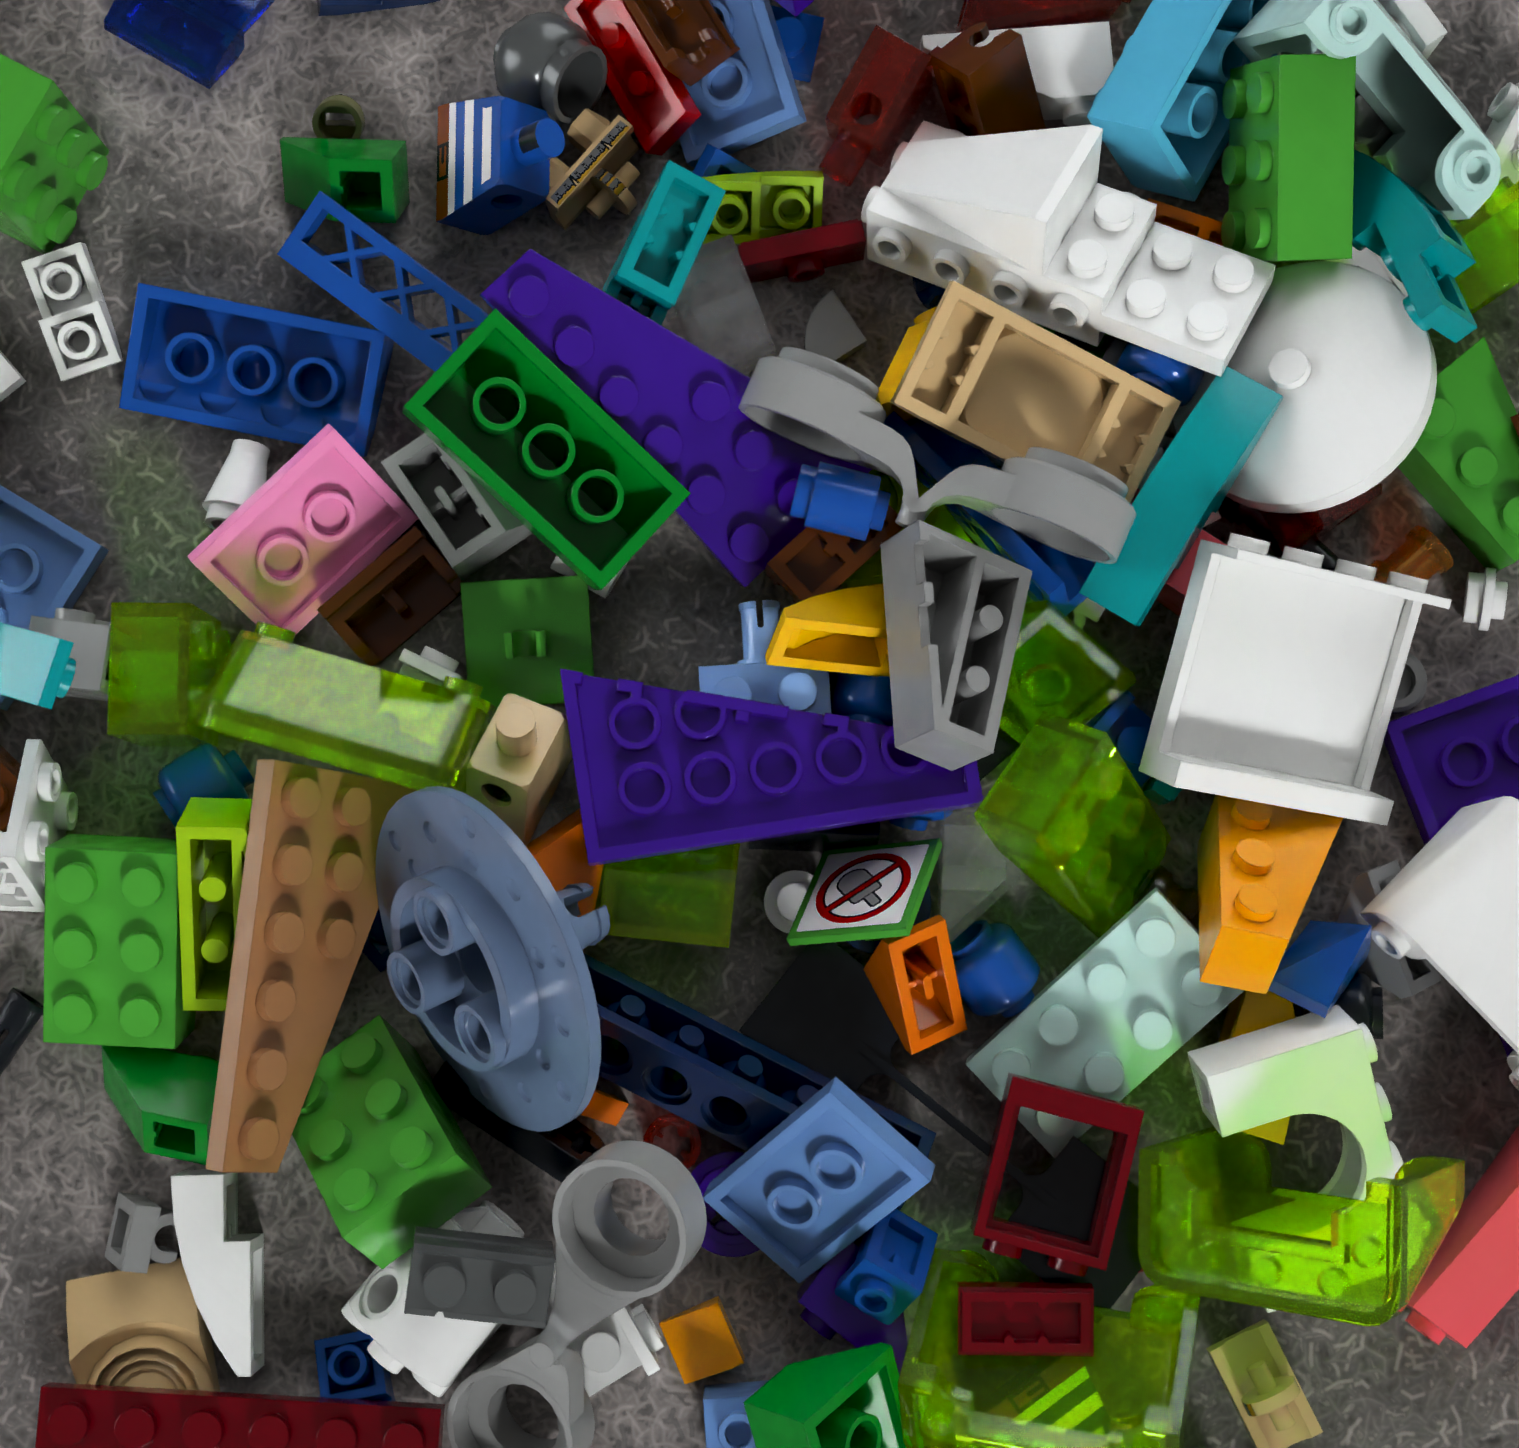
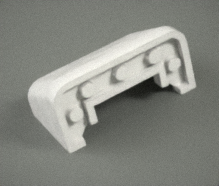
[1360,796,1519,1091]

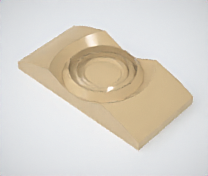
[890,280,1181,503]
[66,1257,220,1392]

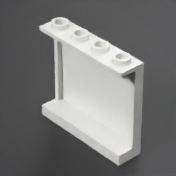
[1138,532,1452,826]

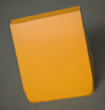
[659,1296,745,1384]

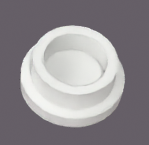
[1462,567,1508,631]
[764,870,813,934]

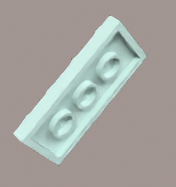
[966,887,1245,1158]

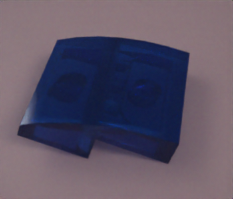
[104,0,275,89]

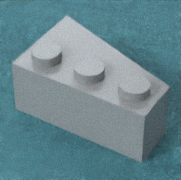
[880,520,1033,771]

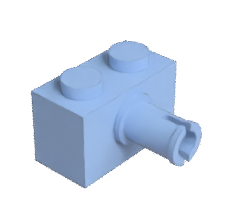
[698,600,831,715]

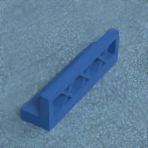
[277,191,489,372]
[883,411,1095,624]

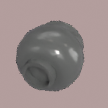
[493,12,608,124]

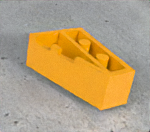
[1197,795,1343,995]

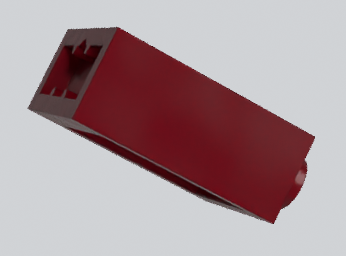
[970,1073,1144,1277]

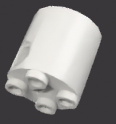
[341,1200,524,1397]

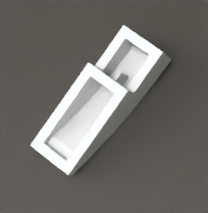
[171,1169,265,1377]

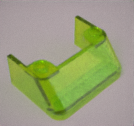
[192,621,497,793]

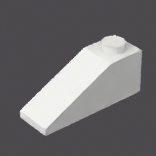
[918,21,1114,126]

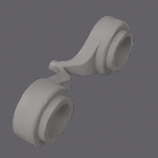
[738,347,1136,564]
[446,1140,707,1448]

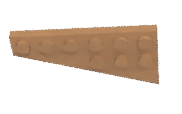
[205,759,425,1173]

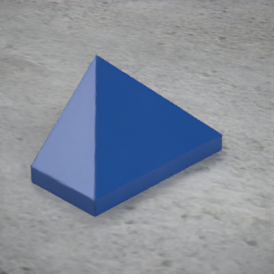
[1268,920,1372,1018]

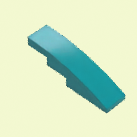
[602,160,726,326]
[1079,366,1284,626]

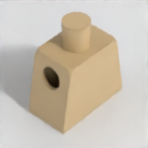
[466,693,573,846]

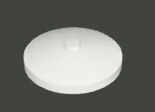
[1173,261,1437,513]

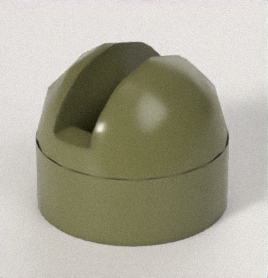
[312,94,365,139]

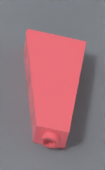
[1395,1125,1519,1348]

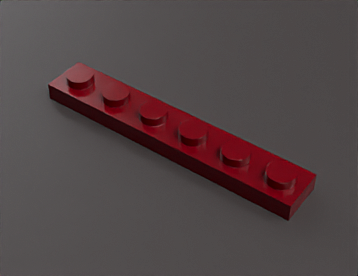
[35,1382,445,1448]

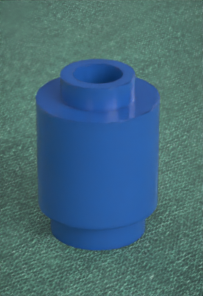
[789,461,891,541]

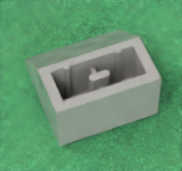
[381,433,533,580]

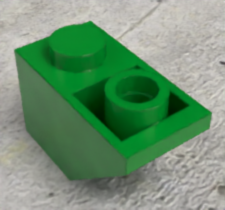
[280,137,410,223]
[101,1045,219,1165]

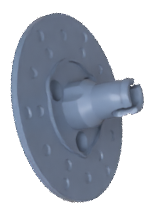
[375,786,610,1132]

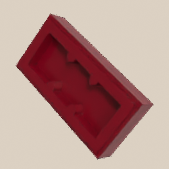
[738,219,866,285]
[957,1282,1094,1357]

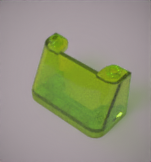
[1138,1127,1465,1326]
[898,1248,1201,1448]

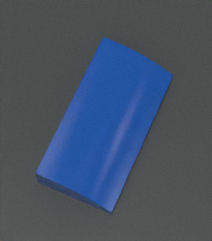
[119,283,394,457]

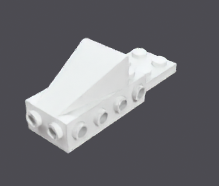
[861,120,1276,377]

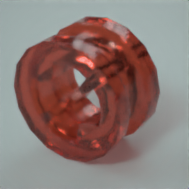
[643,1113,702,1169]

